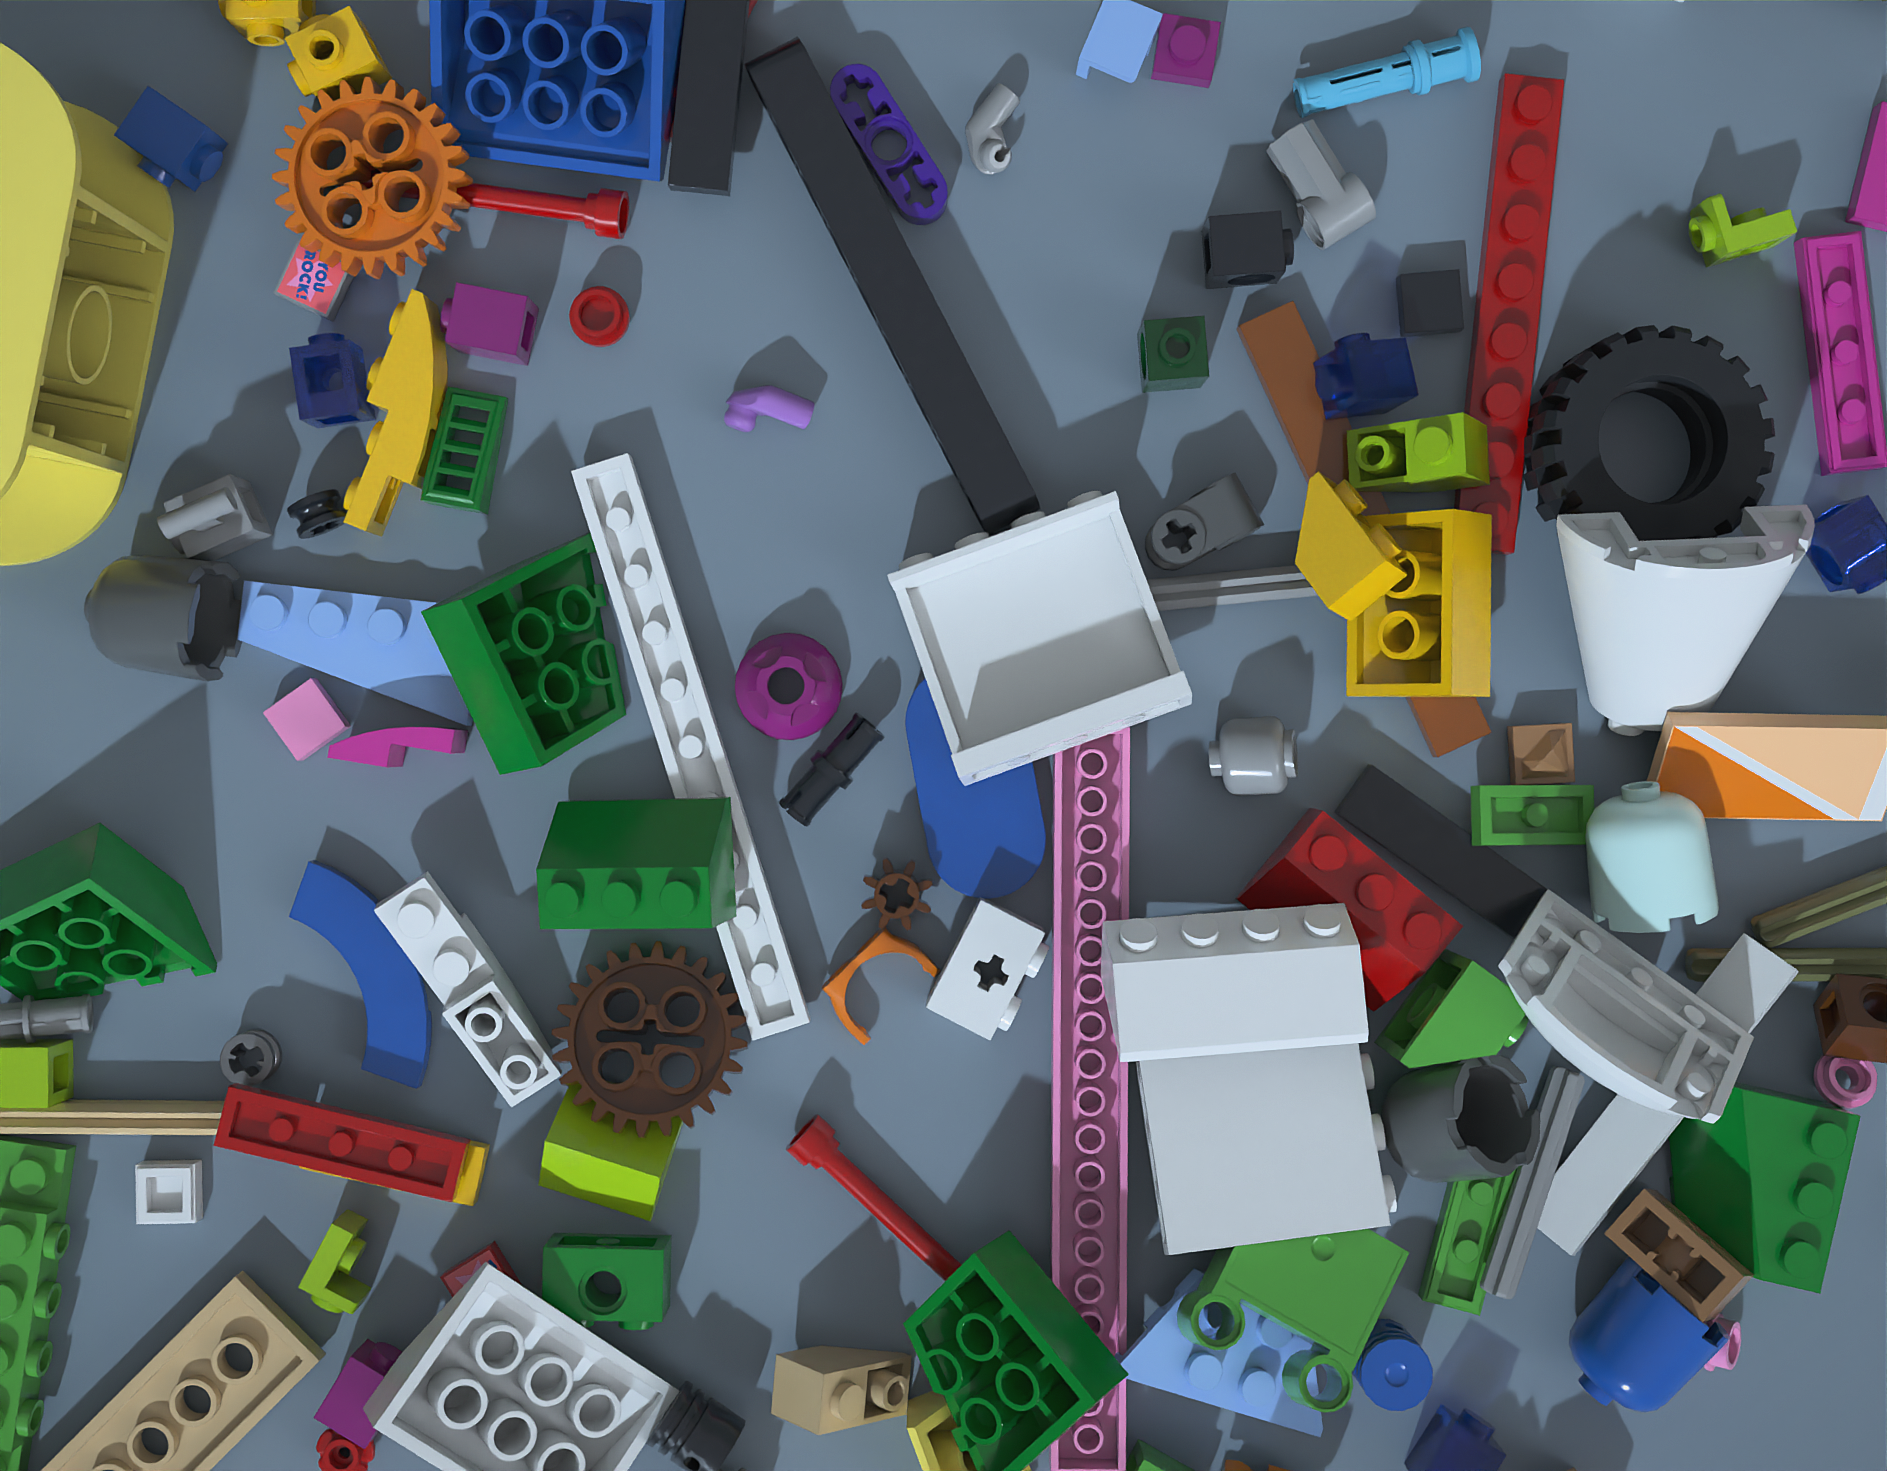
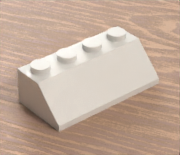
[1101,903,1369,1062]

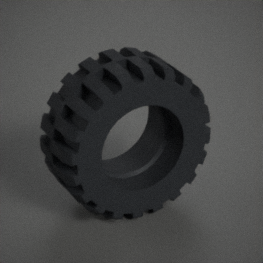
[1523,325,1775,541]

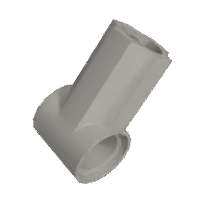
[1266,119,1376,250]

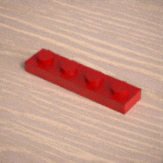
[213,1083,471,1203]

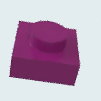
[1151,13,1221,88]

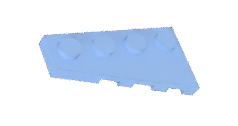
[237,580,473,726]

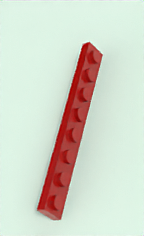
[1454,73,1564,555]

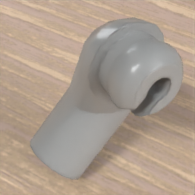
[965,83,1020,174]

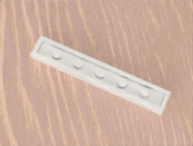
[1537,933,1799,1256]

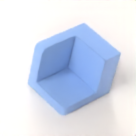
[1076,0,1163,83]

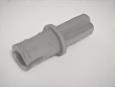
[0,994,94,1043]

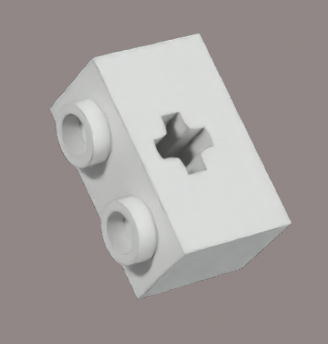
[926,897,1049,1040]

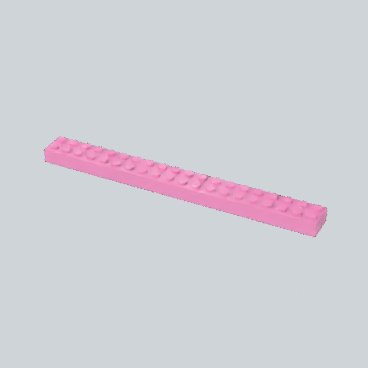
[1049,727,1130,1471]

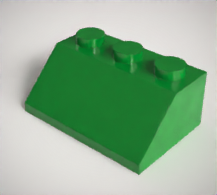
[536,797,737,929]

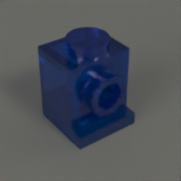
[289,333,376,428]

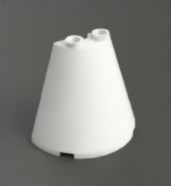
[1556,504,1815,736]

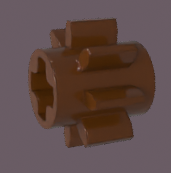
[861,857,933,931]

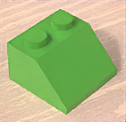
[1374,949,1528,1068]

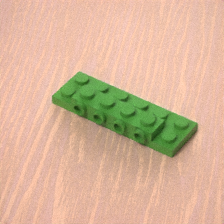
[0,1134,76,1471]

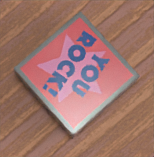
[273,239,354,322]

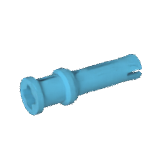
[1293,26,1481,118]

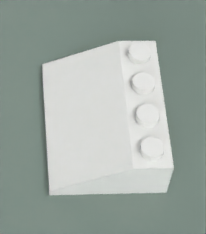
[362,1261,679,1471]

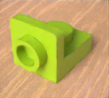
[1689,193,1797,268]
[298,1209,371,1314]

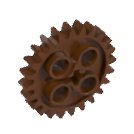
[552,941,748,1138]

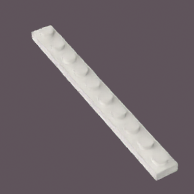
[571,453,811,1041]

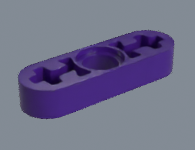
[830,64,948,225]

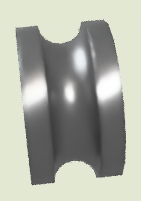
[220,1029,282,1086]

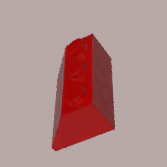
[1235,808,1463,1012]

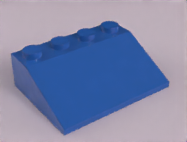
[429,0,686,182]

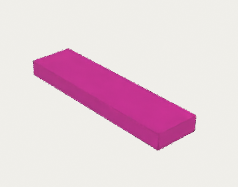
[1794,231,1887,476]

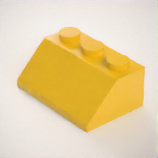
[1346,509,1492,697]

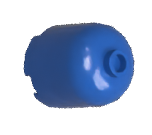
[1569,1257,1730,1412]

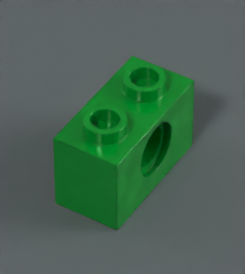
[542,1233,672,1330]

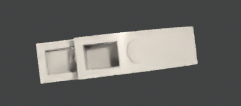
[374,871,562,1108]

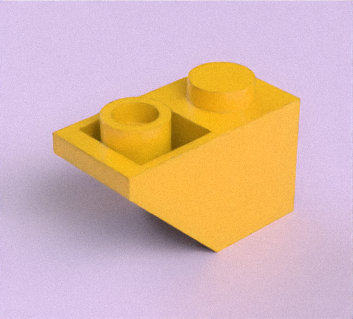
[1295,471,1408,621]

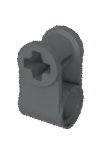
[1145,473,1264,571]

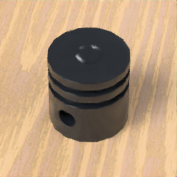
[646,1381,746,1471]

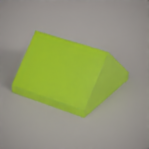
[538,1081,683,1222]

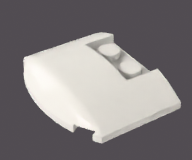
[1498,889,1754,1124]

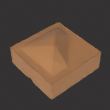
[1507,723,1575,785]

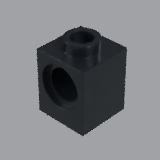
[1201,210,1294,289]

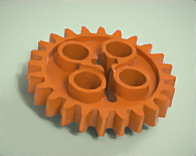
[272,77,473,279]

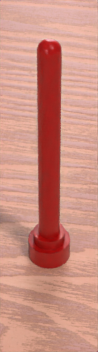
[362,169,629,240]
[786,1114,962,1281]

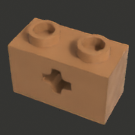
[1604,1189,1754,1322]

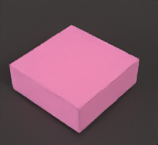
[263,678,351,761]

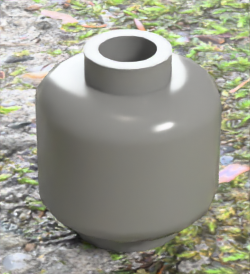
[1209,716,1298,796]

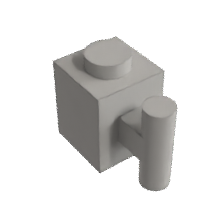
[157,474,273,561]

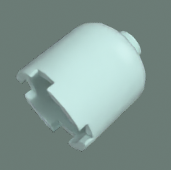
[1585,781,1719,933]

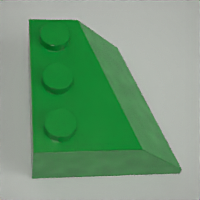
[421,532,626,775]
[0,823,217,1001]
[1666,1082,1861,1294]
[903,1230,1129,1471]

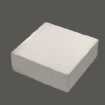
[135,1160,203,1224]

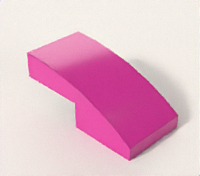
[327,727,468,768]

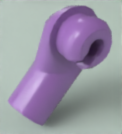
[724,385,815,432]

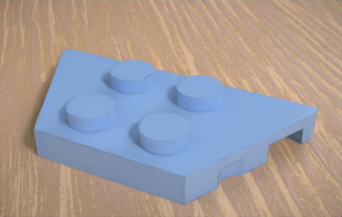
[1114,1268,1323,1437]

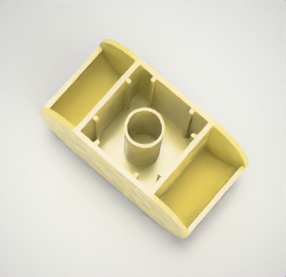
[0,42,174,566]

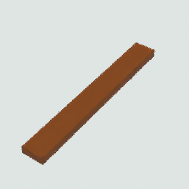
[1236,301,1492,757]

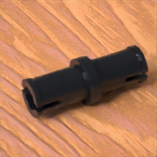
[779,712,885,827]

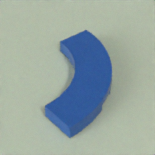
[289,860,432,1089]

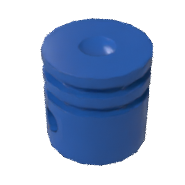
[1352,1319,1433,1411]

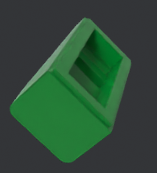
[420,386,508,515]

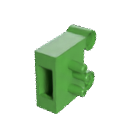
[1177,1229,1410,1413]

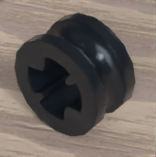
[287,489,347,539]

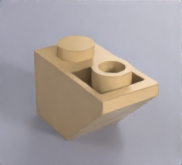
[771,1345,912,1435]

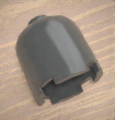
[84,555,242,681]
[1381,1054,1540,1183]

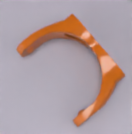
[822,927,941,1045]

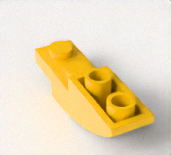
[343,289,448,537]

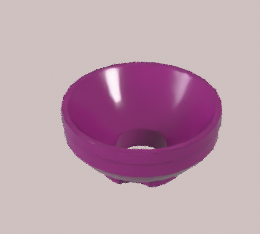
[735,633,843,740]

